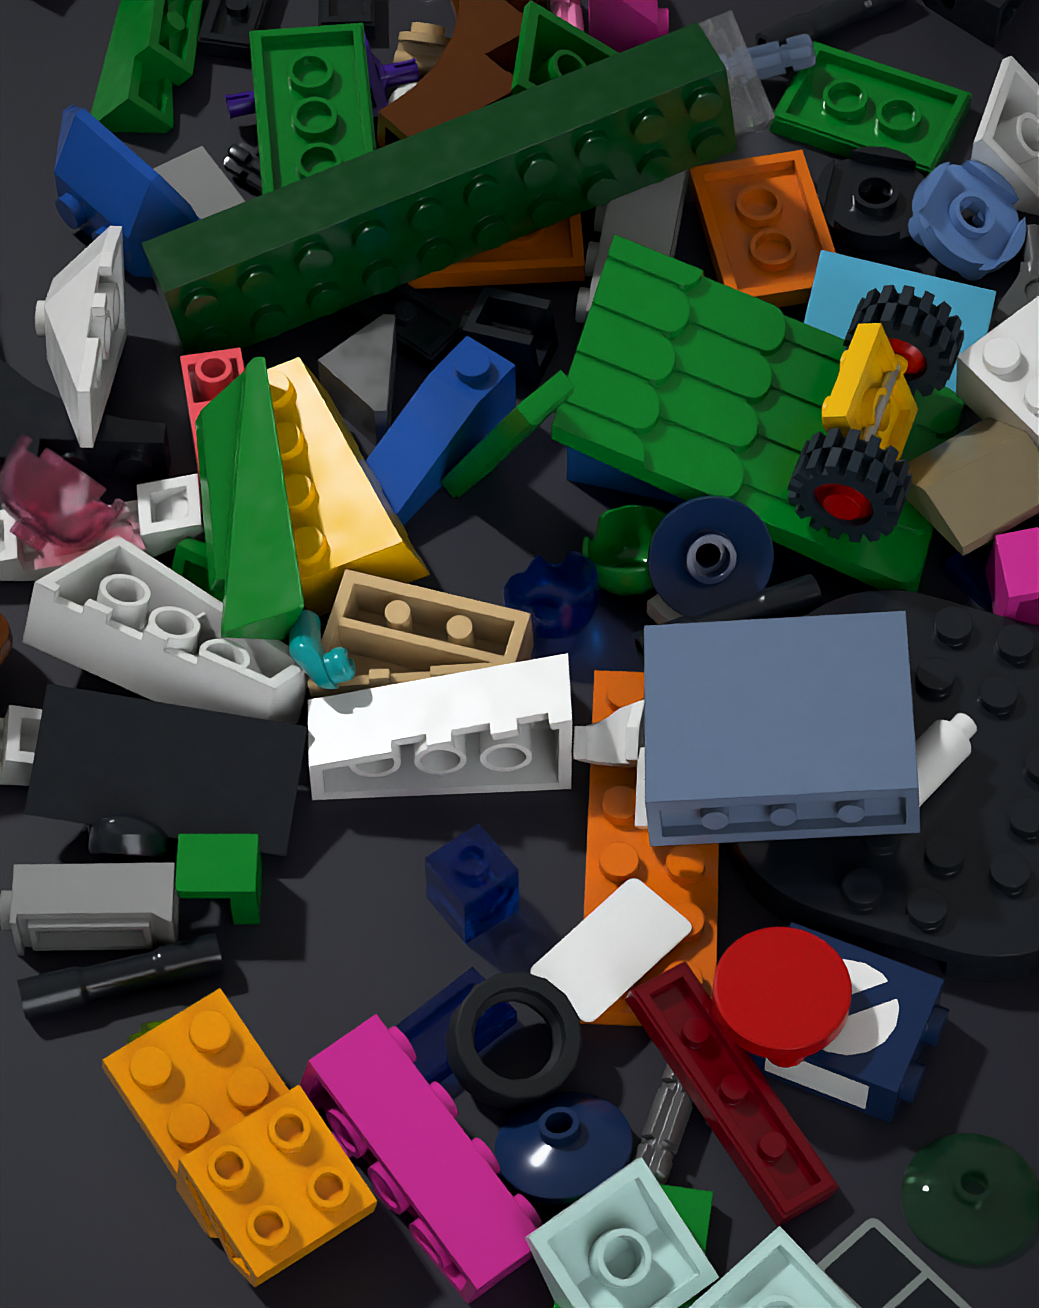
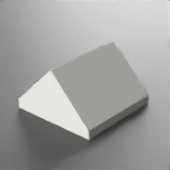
[971,56,1039,216]

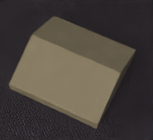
[906,417,1039,556]

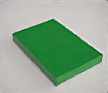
[769,41,973,178]

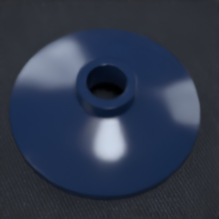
[647,495,774,616]
[495,1092,633,1204]

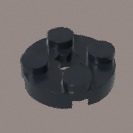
[816,146,928,254]

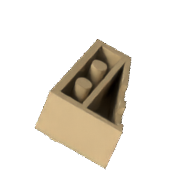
[307,569,534,699]

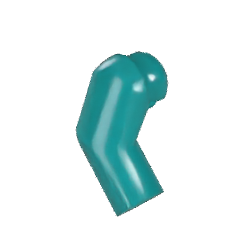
[289,610,356,690]

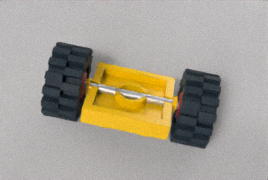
[787,285,964,543]

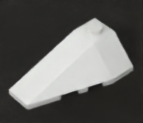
[35,226,127,448]

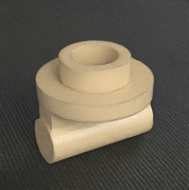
[393,22,451,77]

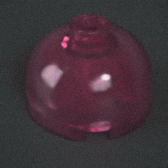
[0,434,127,552]

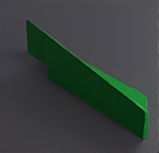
[91,0,203,133]
[195,357,304,640]

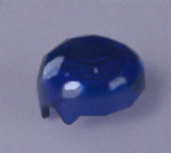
[501,550,599,640]

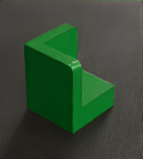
[175,834,263,925]

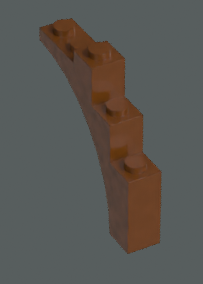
[377,0,547,149]

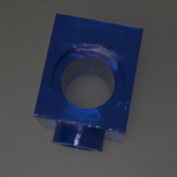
[425,824,519,944]

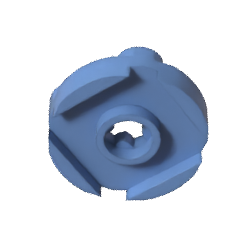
[908,160,1027,281]

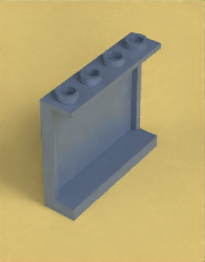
[644,611,920,846]

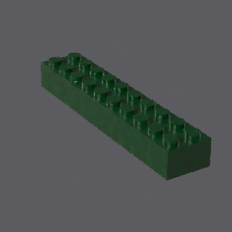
[141,22,737,356]

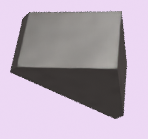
[318,314,397,446]

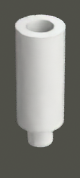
[915,713,977,807]

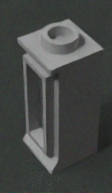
[0,863,180,956]

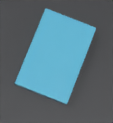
[804,250,996,406]

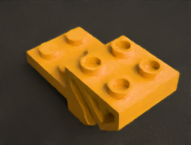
[102,988,377,1287]

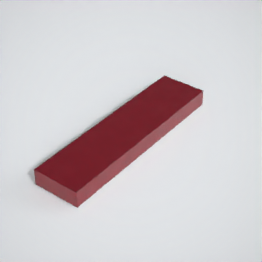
[625,961,839,1228]

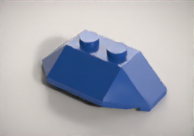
[54,104,201,277]

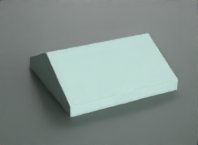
[525,1157,719,1308]

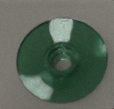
[901,1133,1039,1265]

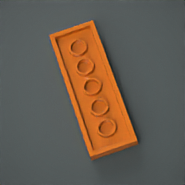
[579,670,719,1026]

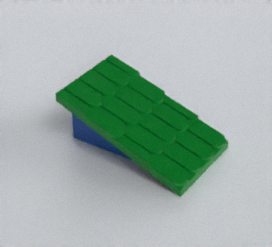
[551,234,964,593]

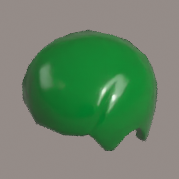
[582,505,668,596]

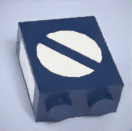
[747,922,950,1123]

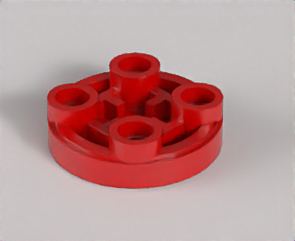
[712,927,852,1068]

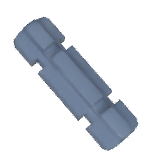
[719,34,816,88]

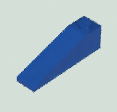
[365,336,516,526]

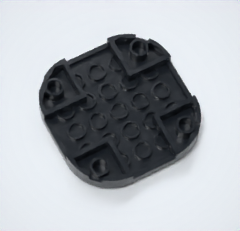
[726,590,1039,982]

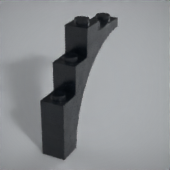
[0,358,171,496]

